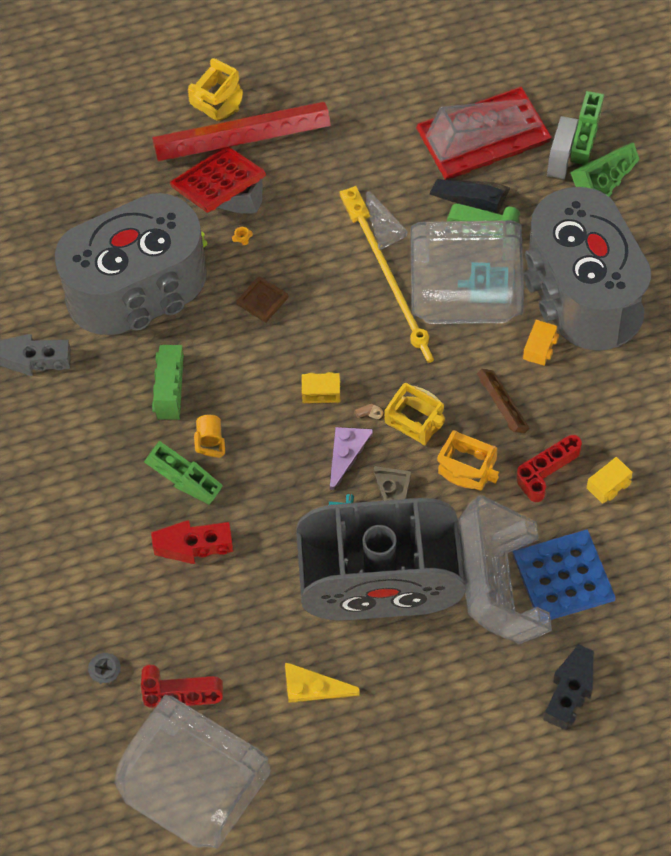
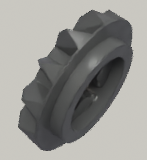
[88,653,121,684]

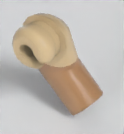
[355,404,383,419]

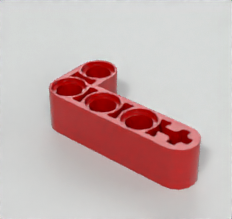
[516,435,582,502]
[141,665,223,708]

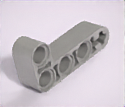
[547,116,579,180]

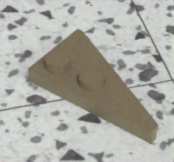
[374,466,411,501]

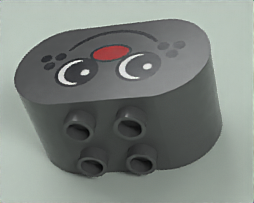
[524,187,651,350]
[55,193,207,335]
[296,498,465,621]

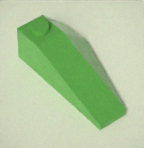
[570,143,639,197]

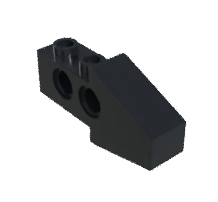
[543,644,594,730]

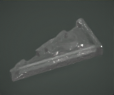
[366,191,408,250]

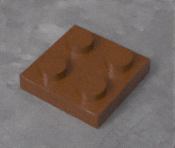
[236,276,289,323]

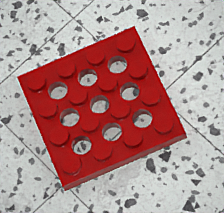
[170,147,266,213]

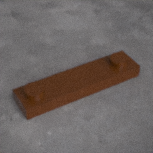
[477,369,530,433]

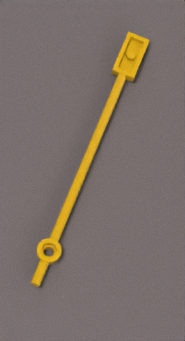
[339,186,434,363]

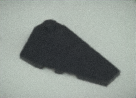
[430,179,510,214]

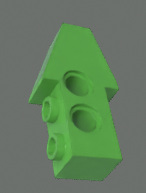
[570,91,604,165]
[144,441,223,505]

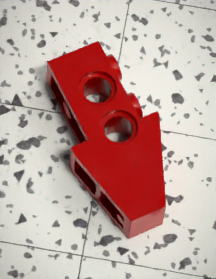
[151,520,233,564]

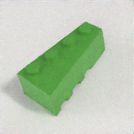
[152,345,184,420]

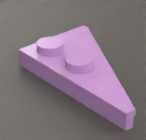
[330,427,373,490]

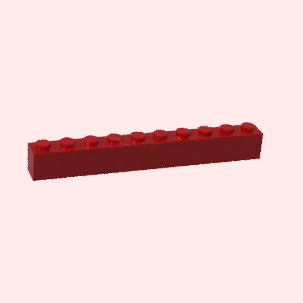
[152,102,331,161]

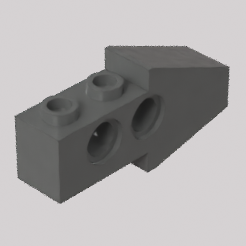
[0,334,71,376]

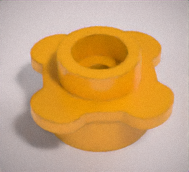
[232,227,253,245]

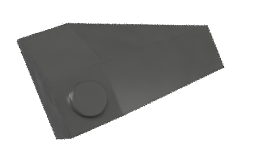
[186,178,263,214]

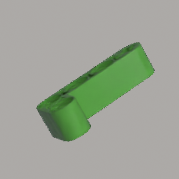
[447,204,520,242]

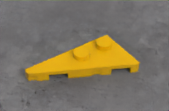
[285,663,360,702]

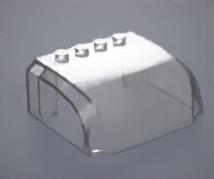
[410,220,524,324]
[457,495,552,644]
[115,695,271,849]

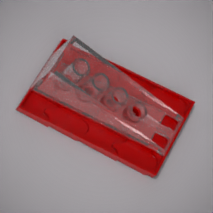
[416,86,552,179]

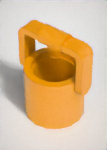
[194,415,225,458]

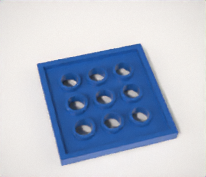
[513,529,616,623]

